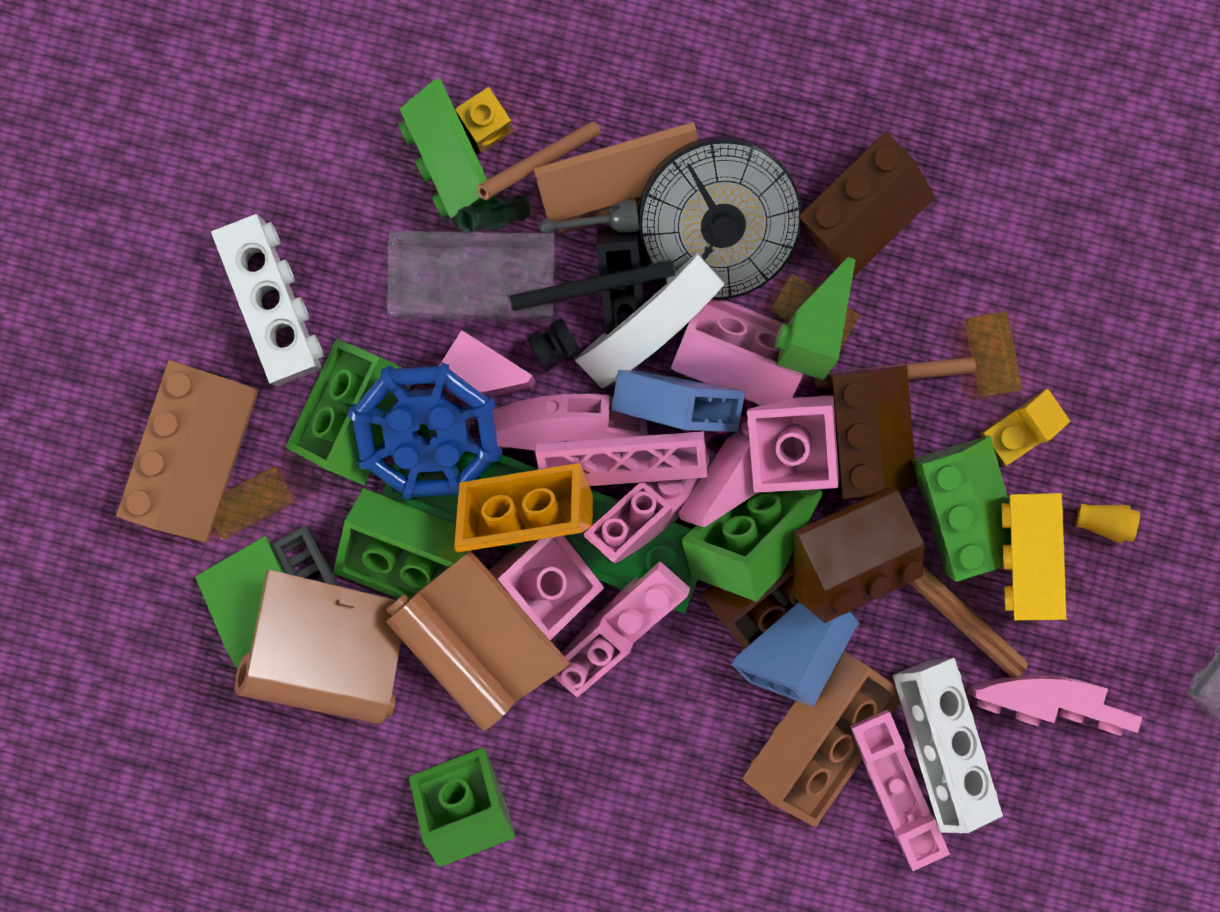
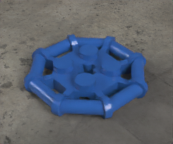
[348,363,502,501]

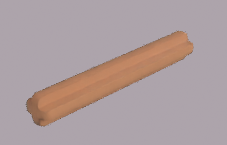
[910,566,1028,678]

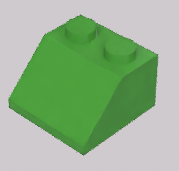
[408,747,516,867]

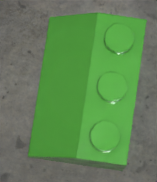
[398,78,498,226]
[285,339,411,485]
[911,435,1011,582]
[333,488,472,598]

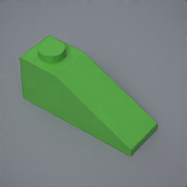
[775,257,856,380]

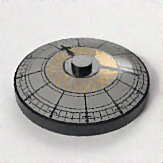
[638,136,802,300]

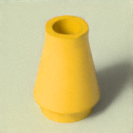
[1075,503,1140,545]

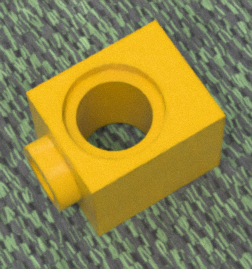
[455,87,514,153]

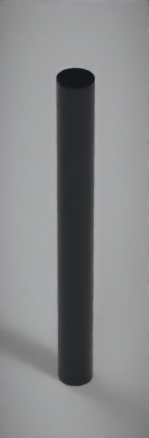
[509,260,675,311]

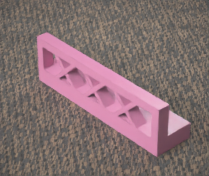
[535,431,708,486]

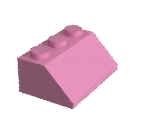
[671,299,803,406]

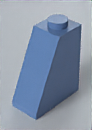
[612,370,745,432]
[732,602,859,707]

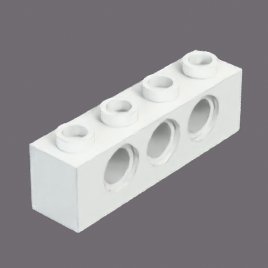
[211,214,324,387]
[892,658,1003,833]

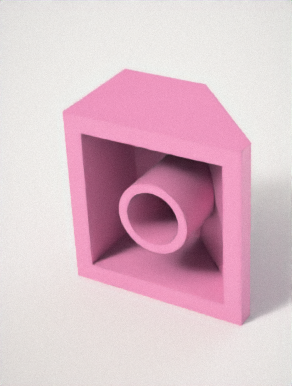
[439,330,536,402]
[747,395,839,493]
[489,536,604,640]

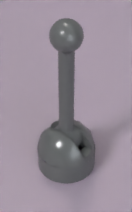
[539,199,639,235]

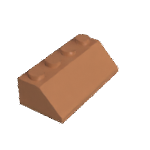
[534,122,698,233]
[116,360,259,543]
[742,650,901,828]

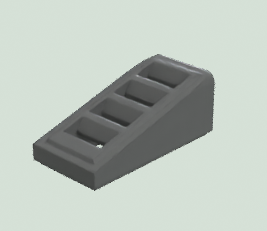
[270,525,341,587]

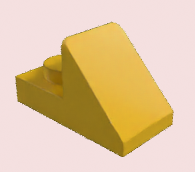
[980,388,1070,467]

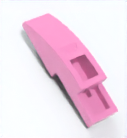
[493,394,648,451]
[584,447,716,564]
[553,561,690,698]
[966,674,1143,736]

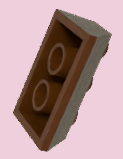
[798,131,935,277]
[826,365,917,499]
[794,487,924,623]
[700,552,799,649]

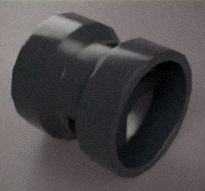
[526,318,581,373]

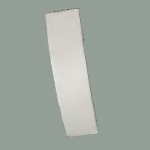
[575,253,724,388]

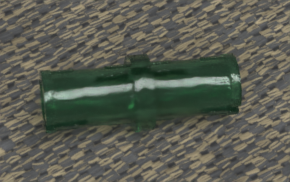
[457,195,531,233]

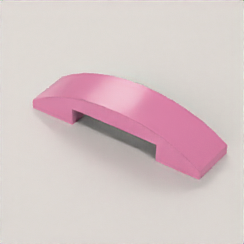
[850,709,950,871]

